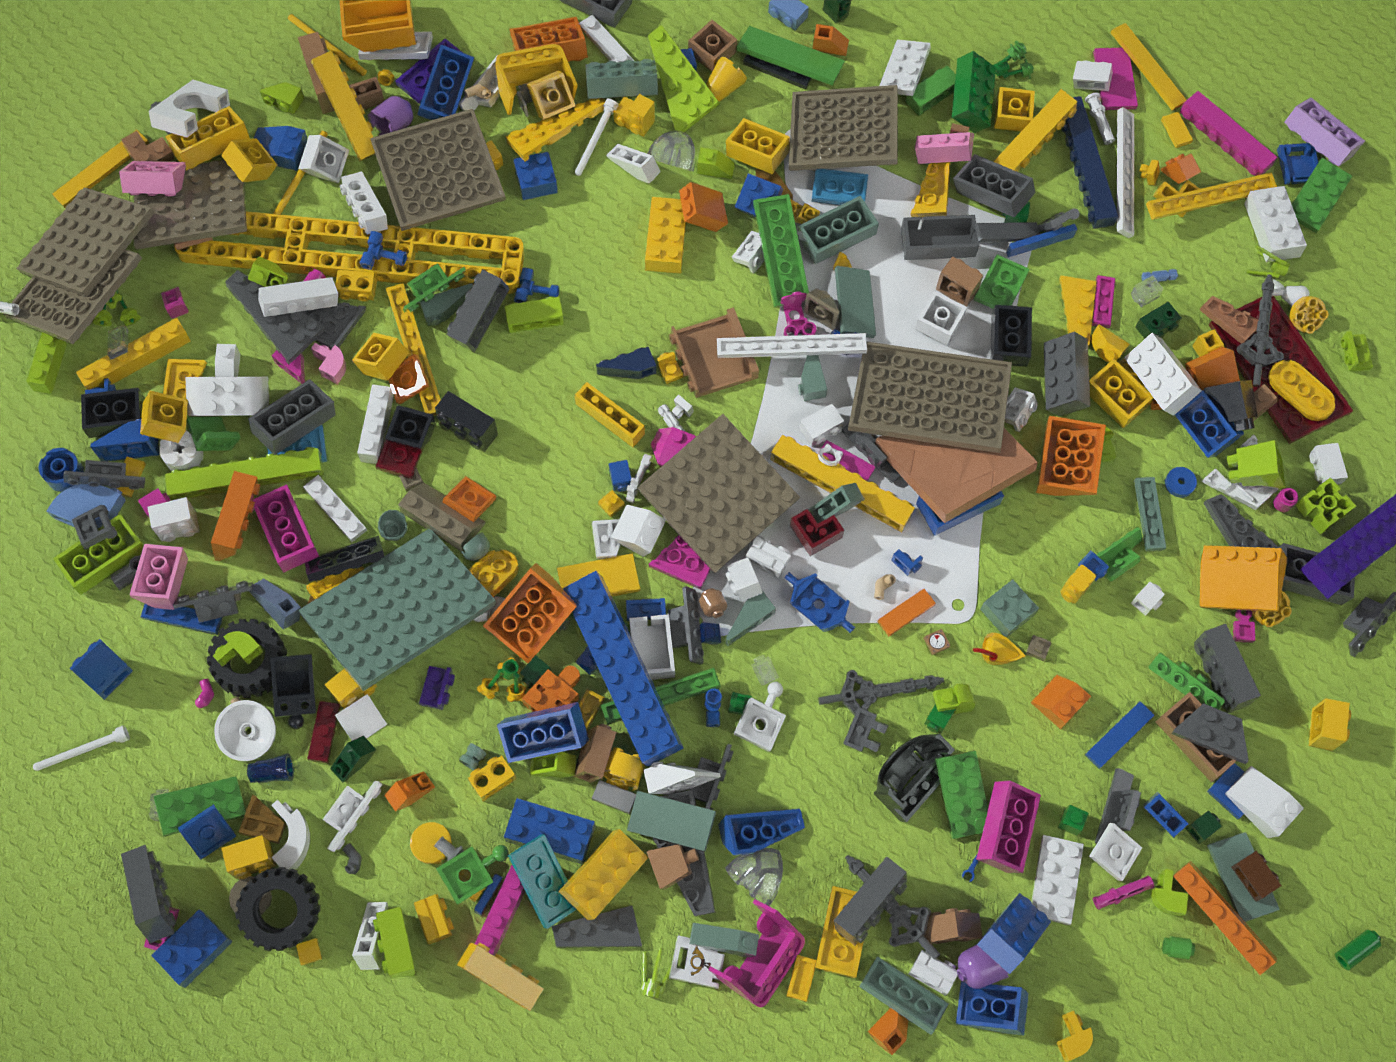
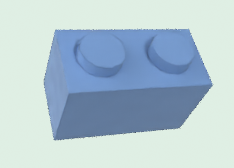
[768,0,809,30]

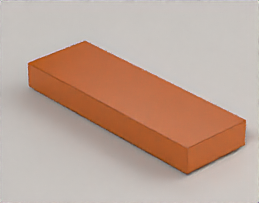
[877,589,936,637]

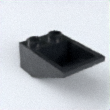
[270,654,316,729]

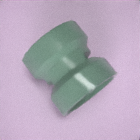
[459,743,487,771]

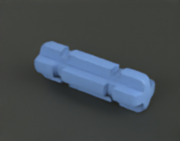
[1141,269,1178,283]

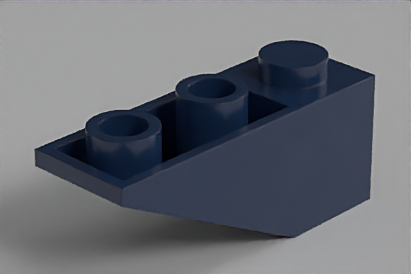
[596,347,656,379]

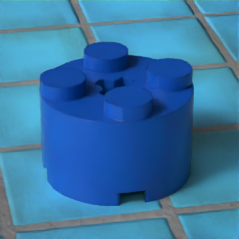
[38,448,84,492]

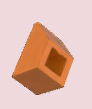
[812,24,849,56]
[1161,153,1201,184]
[384,771,435,812]
[868,1008,908,1055]

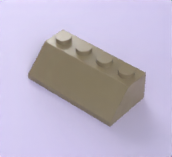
[398,482,486,552]

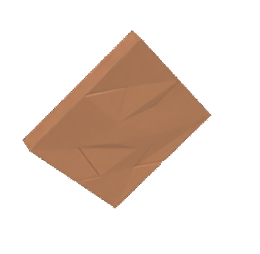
[875,428,1037,523]

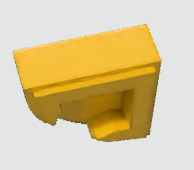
[833,252,852,270]

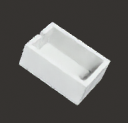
[629,614,675,680]

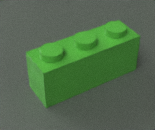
[905,66,956,116]

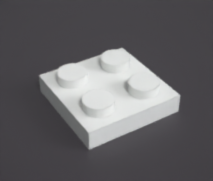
[1089,823,1142,881]

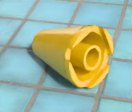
[706,57,747,102]

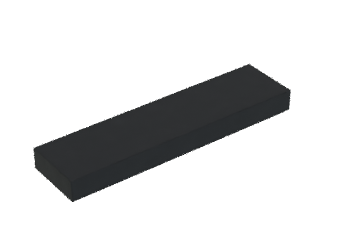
[743,55,812,90]

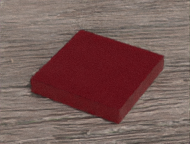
[375,440,425,479]

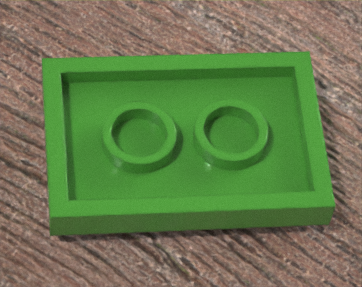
[974,254,1030,309]

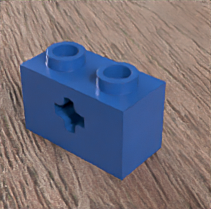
[1143,792,1188,838]

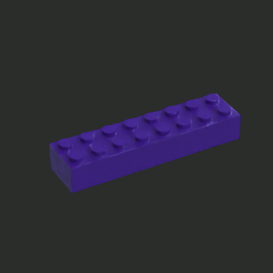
[1300,494,1396,599]

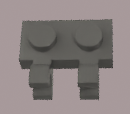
[843,707,889,752]

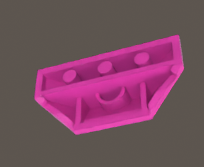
[650,427,696,466]

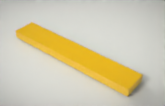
[1111,23,1186,111]
[52,130,150,208]

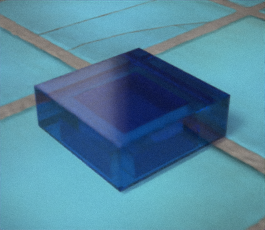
[700,622,721,645]

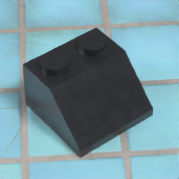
[385,405,436,450]

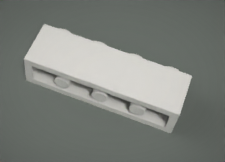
[258,277,338,317]
[357,385,394,464]

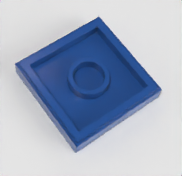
[1207,763,1244,820]
[178,805,236,860]

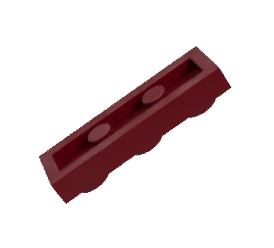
[307,701,340,763]

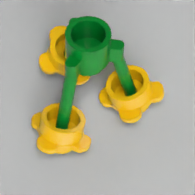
[477,657,526,702]

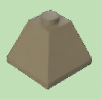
[804,288,839,331]

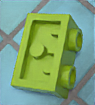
[1341,331,1373,371]

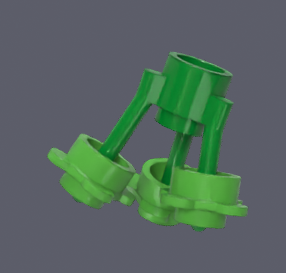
[994,40,1034,80]

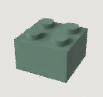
[980,579,1039,637]

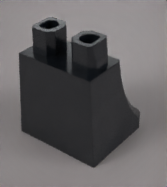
[1204,380,1258,431]

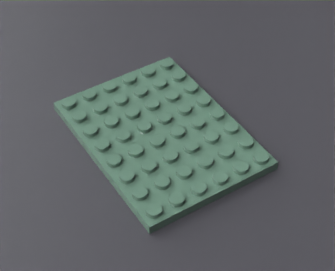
[299,529,497,691]

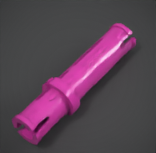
[1093,875,1154,910]

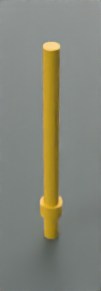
[288,14,367,76]
[273,131,328,215]

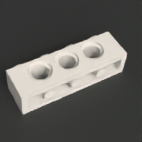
[340,172,388,235]

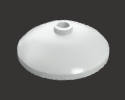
[214,700,276,761]

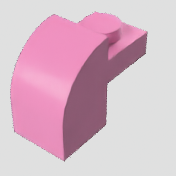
[311,343,346,385]

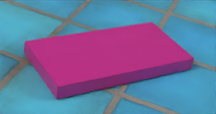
[1093,47,1138,110]

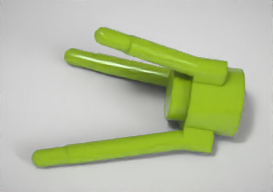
[1246,245,1290,279]
[640,948,672,999]

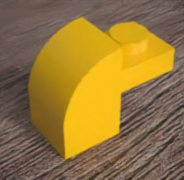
[1056,1010,1093,1062]

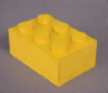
[726,118,790,174]
[1089,359,1154,428]

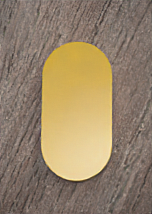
[1268,360,1336,421]
[469,550,519,598]

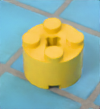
[601,747,645,791]

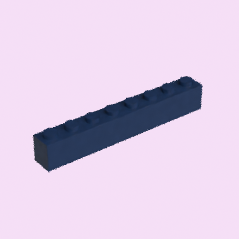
[1061,96,1118,229]

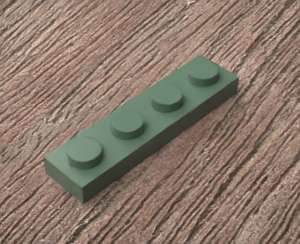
[1134,477,1166,551]

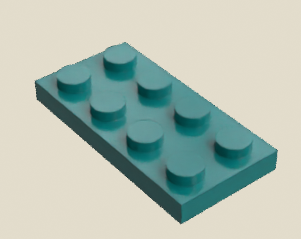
[508,834,577,929]

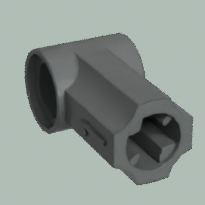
[110,556,141,590]

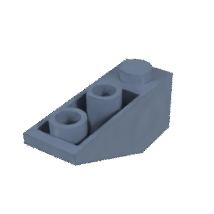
[249,579,301,630]

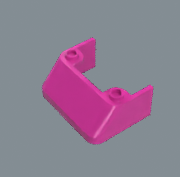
[708,899,805,1007]

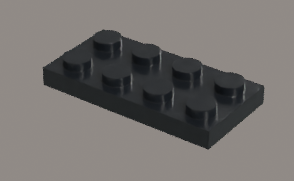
[305,536,385,582]

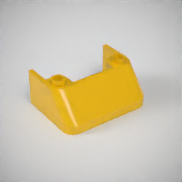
[495,44,577,115]

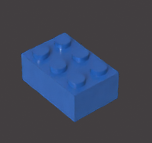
[1175,390,1244,458]
[151,909,233,988]

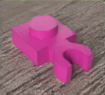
[1233,610,1255,643]

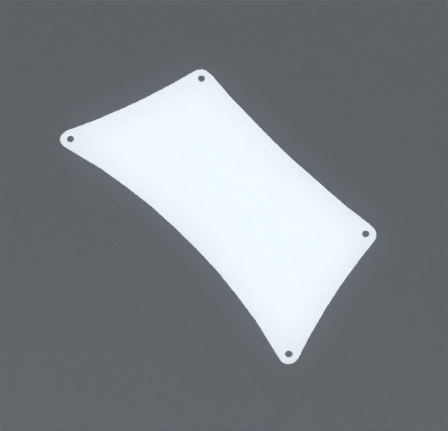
[693,129,1031,640]

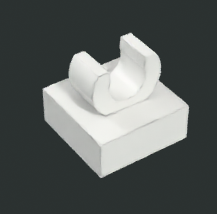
[672,394,694,419]

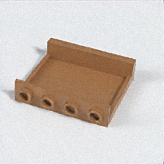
[669,307,759,398]

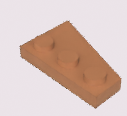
[1200,296,1259,344]

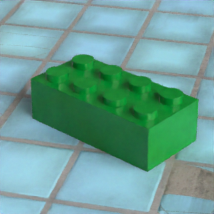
[952,51,996,133]

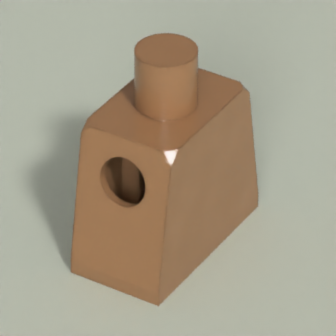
[647,844,699,890]

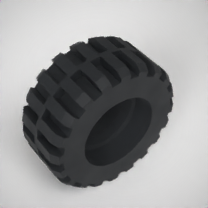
[207,619,288,698]
[235,867,321,951]

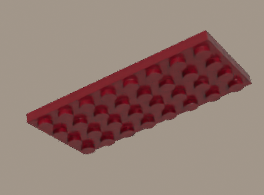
[1209,296,1353,444]

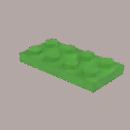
[1292,158,1352,233]
[935,750,988,839]
[154,776,246,837]

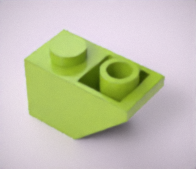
[260,82,304,114]
[248,256,289,287]

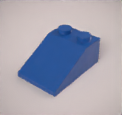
[253,126,308,171]
[90,419,159,462]
[956,981,1029,1036]

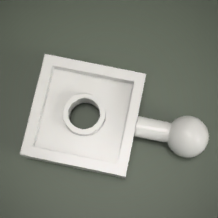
[734,682,786,752]

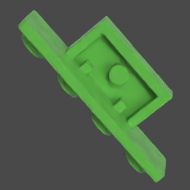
[402,263,466,313]
[1097,527,1142,582]
[1149,652,1225,710]

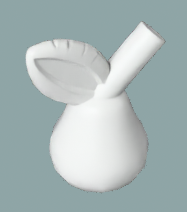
[1272,279,1310,307]

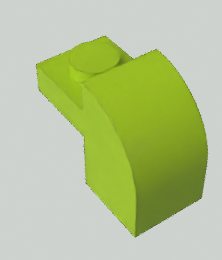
[213,631,264,667]
[933,683,975,714]
[1151,869,1188,917]

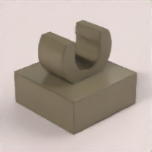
[1025,635,1051,661]

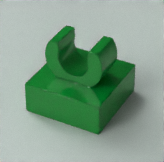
[728,692,752,715]

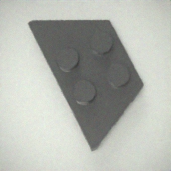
[1171,703,1249,764]

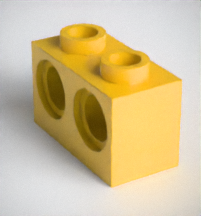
[335,270,377,301]
[468,755,516,802]

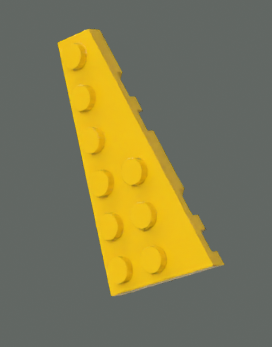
[505,98,605,162]

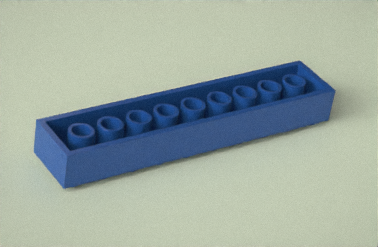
[563,571,684,767]

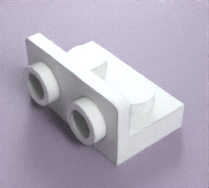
[732,231,764,273]
[1005,387,1038,432]

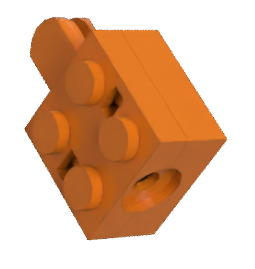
[522,665,580,712]

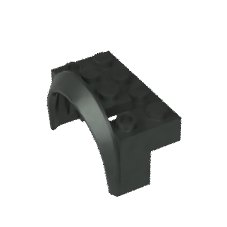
[873,734,955,822]

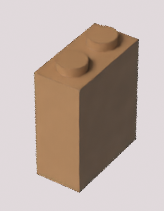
[573,724,616,783]

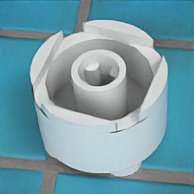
[160,431,204,471]

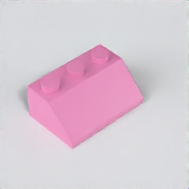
[915,132,974,164]
[119,161,186,196]
[130,544,188,610]

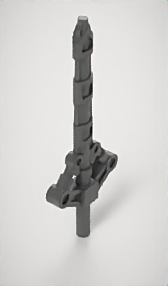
[1237,275,1284,387]
[818,670,944,716]
[845,855,940,960]

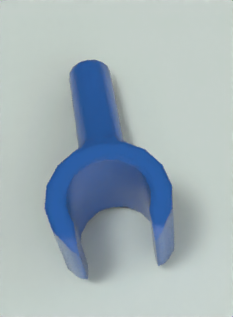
[961,855,979,882]

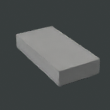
[592,780,636,814]

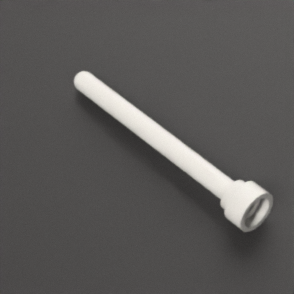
[575,99,619,176]
[33,725,130,771]

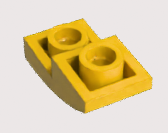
[790,199,820,224]

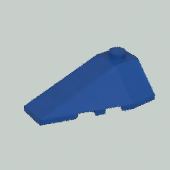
[718,809,805,855]

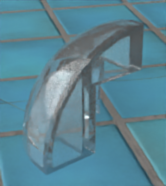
[647,131,695,172]
[725,848,783,906]

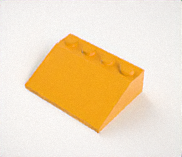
[1200,545,1288,612]

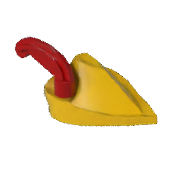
[972,632,1026,665]

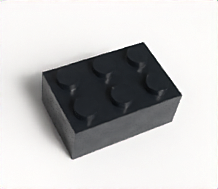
[990,305,1032,367]
[81,388,145,438]
[435,391,498,452]

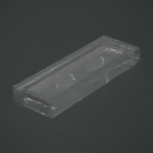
[107,324,128,360]

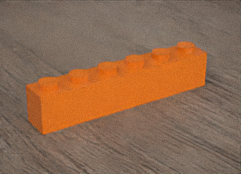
[1173,861,1277,975]

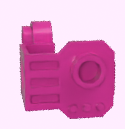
[781,291,816,336]

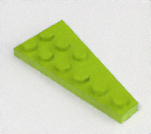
[648,24,720,137]

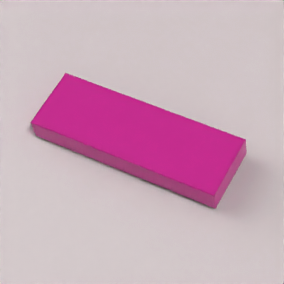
[1092,275,1115,328]
[818,440,876,481]

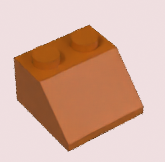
[1031,675,1091,730]

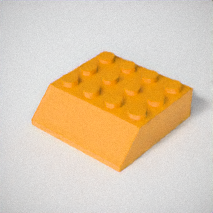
[339,0,416,52]

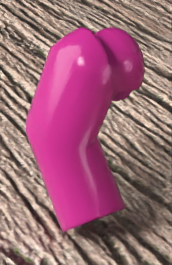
[195,679,214,708]

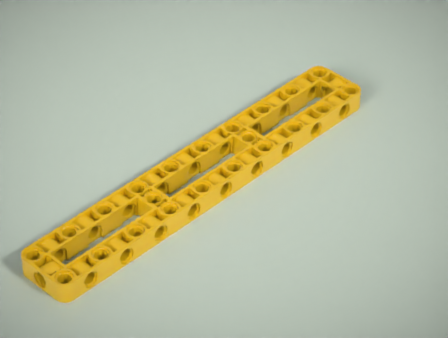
[174,211,525,294]

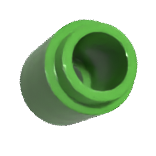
[1162,936,1195,960]

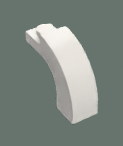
[272,800,310,870]

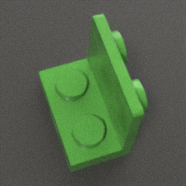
[187,417,241,451]

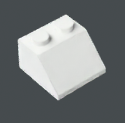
[298,135,349,183]
[610,505,666,557]

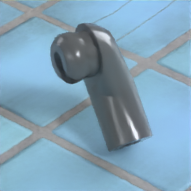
[343,843,362,874]

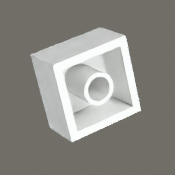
[915,291,967,346]
[148,497,200,542]

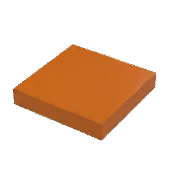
[388,353,430,404]
[443,476,497,522]

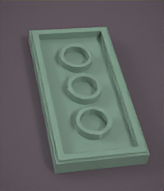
[835,266,876,338]
[627,791,716,852]
[1207,832,1280,922]
[859,956,948,1035]

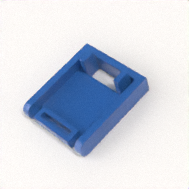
[1277,143,1318,185]

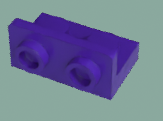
[419,666,455,710]

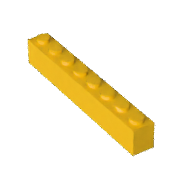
[770,435,915,533]

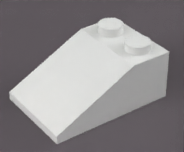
[644,762,720,795]
[1225,766,1304,838]

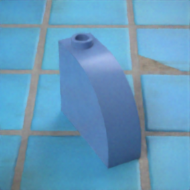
[47,484,126,528]

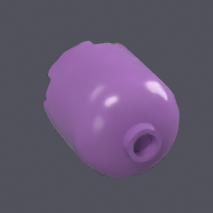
[367,96,413,136]
[957,945,1009,989]

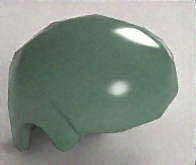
[378,510,407,541]
[461,532,490,561]

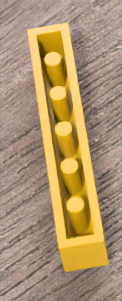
[311,51,375,161]
[993,89,1078,172]
[76,318,191,390]

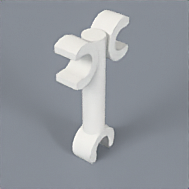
[626,454,652,503]

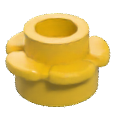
[378,69,395,86]

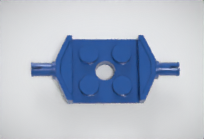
[784,572,855,633]

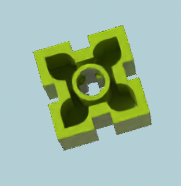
[1295,477,1356,535]

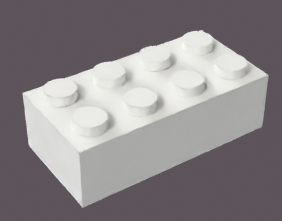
[1244,186,1307,263]
[1124,333,1202,416]

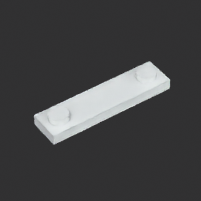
[579,15,634,62]

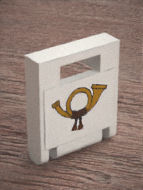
[669,935,725,989]

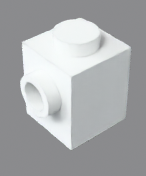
[1131,582,1165,616]

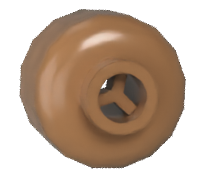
[699,588,727,619]

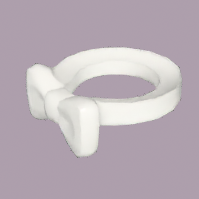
[818,444,843,466]

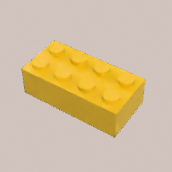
[165,106,250,171]
[645,197,686,274]
[558,829,649,920]

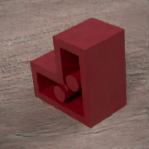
[790,509,844,557]

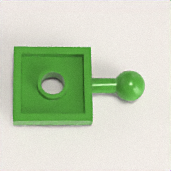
[436,845,509,905]

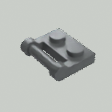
[1038,208,1080,232]
[72,505,117,549]

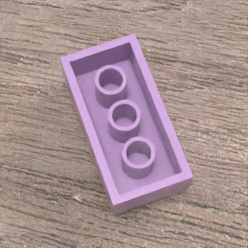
[1284,97,1365,167]

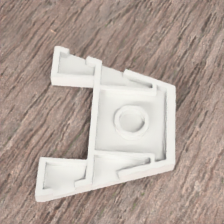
[1202,434,1279,510]

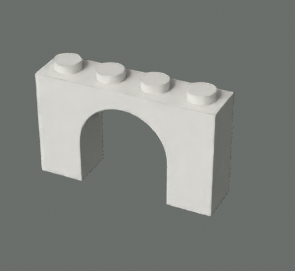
[149,80,230,137]

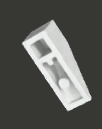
[606,144,661,183]
[215,344,241,377]
[352,902,388,970]

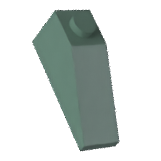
[420,283,473,326]
[798,355,827,401]
[808,483,864,523]
[726,590,776,646]
[689,923,759,958]

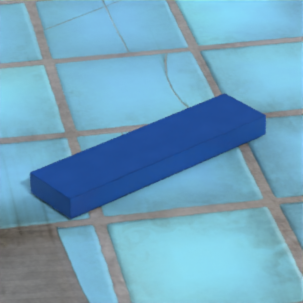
[1006,224,1078,258]
[140,604,223,635]
[1085,702,1154,769]

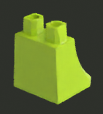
[1227,440,1286,489]

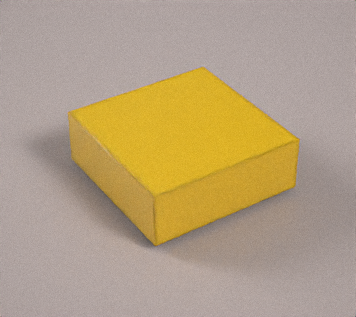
[296,938,322,966]

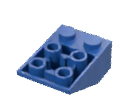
[69,639,133,700]

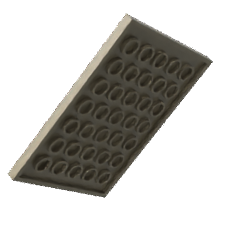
[848,341,1012,453]

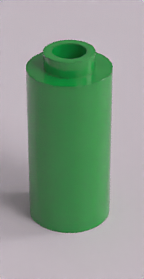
[1335,929,1381,971]

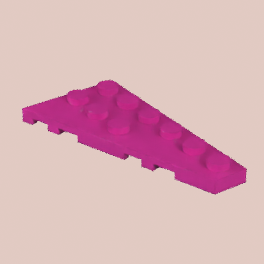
[648,535,711,589]

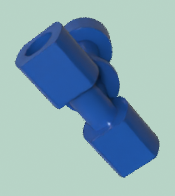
[360,231,407,270]
[514,268,560,303]
[705,688,722,727]

